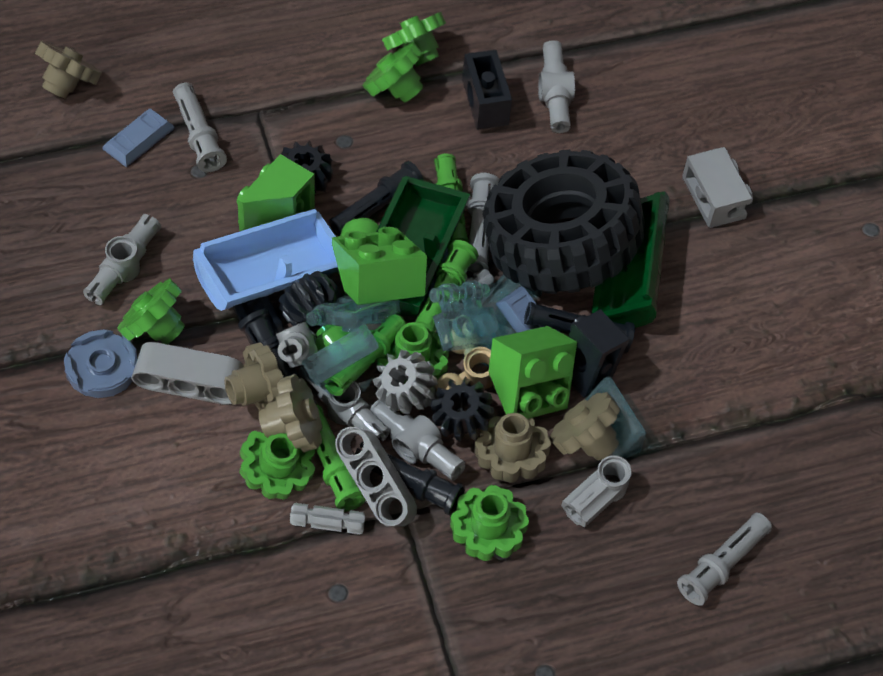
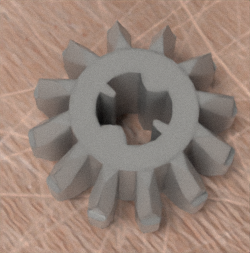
[372,349,438,415]

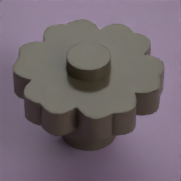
[35,41,102,99]
[224,342,283,411]
[259,374,322,452]
[550,392,620,460]
[475,413,551,483]

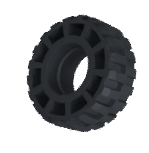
[482,149,645,294]

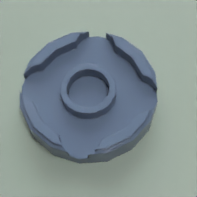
[64,329,137,398]

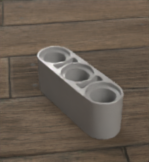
[131,342,243,404]
[335,427,417,526]

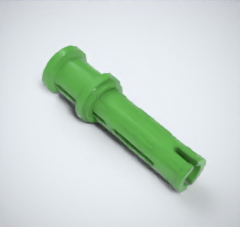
[415,240,479,338]
[316,405,366,512]

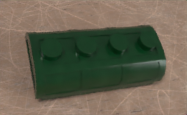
[368,176,471,316]
[591,191,670,328]

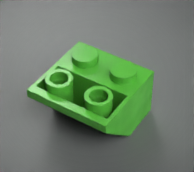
[237,154,315,231]
[332,227,427,305]
[488,326,577,419]

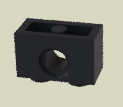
[462,49,512,130]
[569,309,629,398]

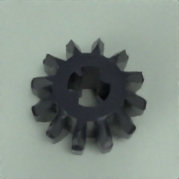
[281,140,333,194]
[279,271,341,328]
[431,376,495,442]

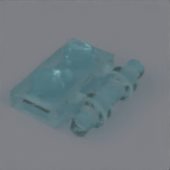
[429,281,502,351]
[306,296,400,332]

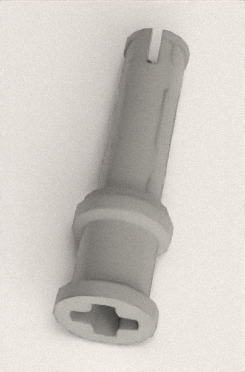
[173,82,227,173]
[468,173,500,273]
[677,513,772,606]

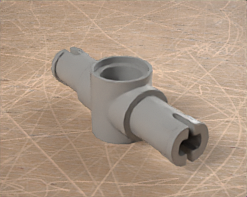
[538,40,575,133]
[83,214,161,305]
[276,322,320,368]
[299,358,390,442]
[369,399,465,481]

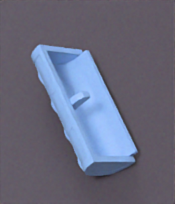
[193,209,339,311]

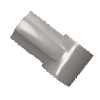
[561,455,632,528]

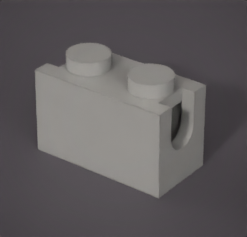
[682,147,753,228]

